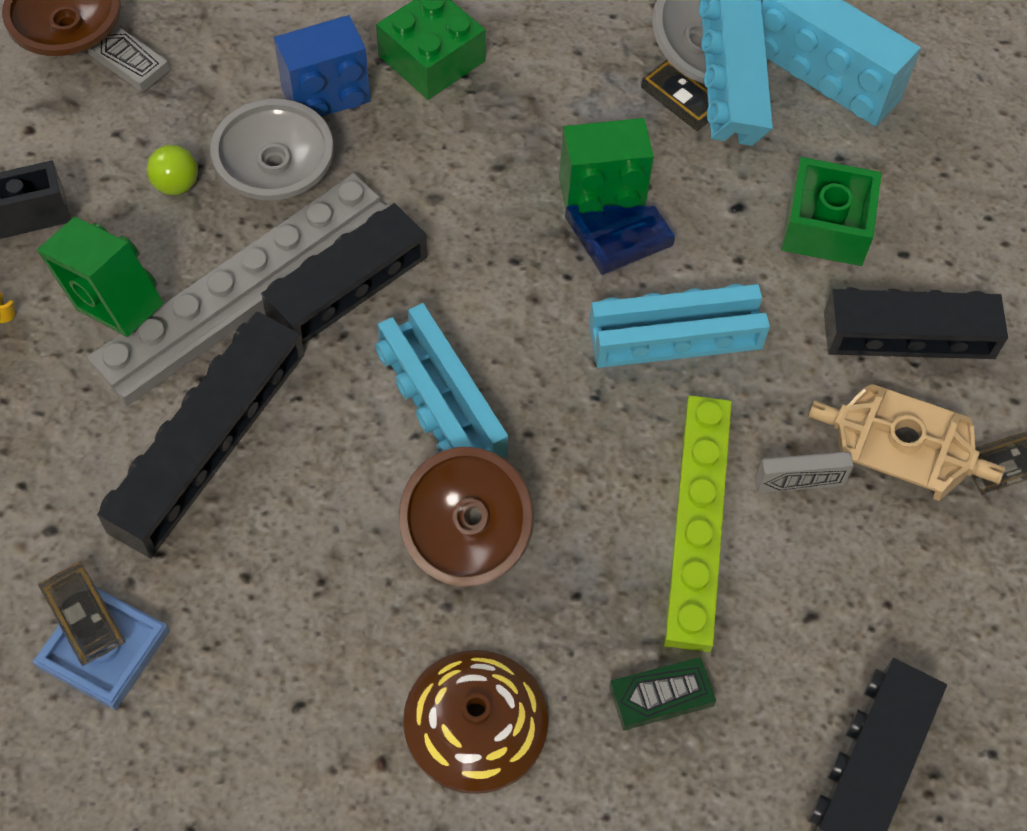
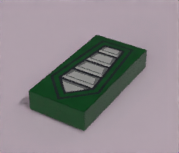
[609,657,716,731]

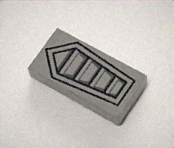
[87,25,170,93]
[754,452,854,493]

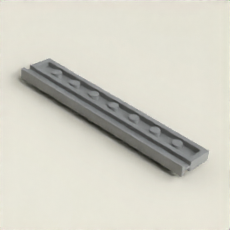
[86,173,389,406]

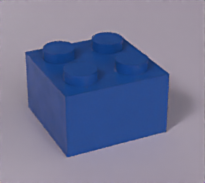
[274,15,371,117]

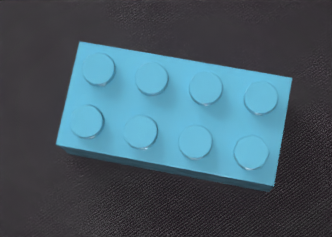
[762,0,921,127]

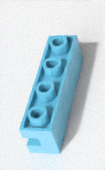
[699,0,773,146]
[589,284,770,368]
[375,303,508,458]

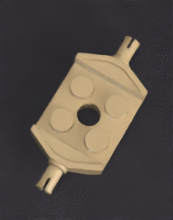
[809,384,1005,501]

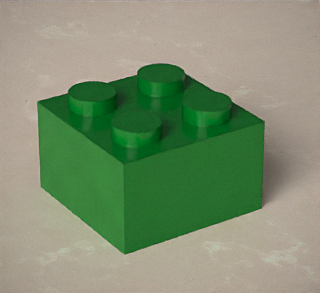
[376,0,486,100]
[559,118,654,215]
[781,157,882,266]
[37,216,164,337]

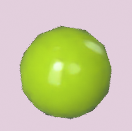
[146,144,198,196]

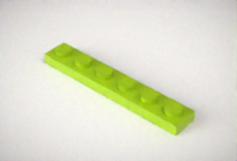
[664,395,732,653]

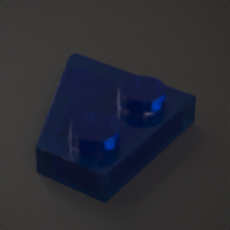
[565,205,675,275]

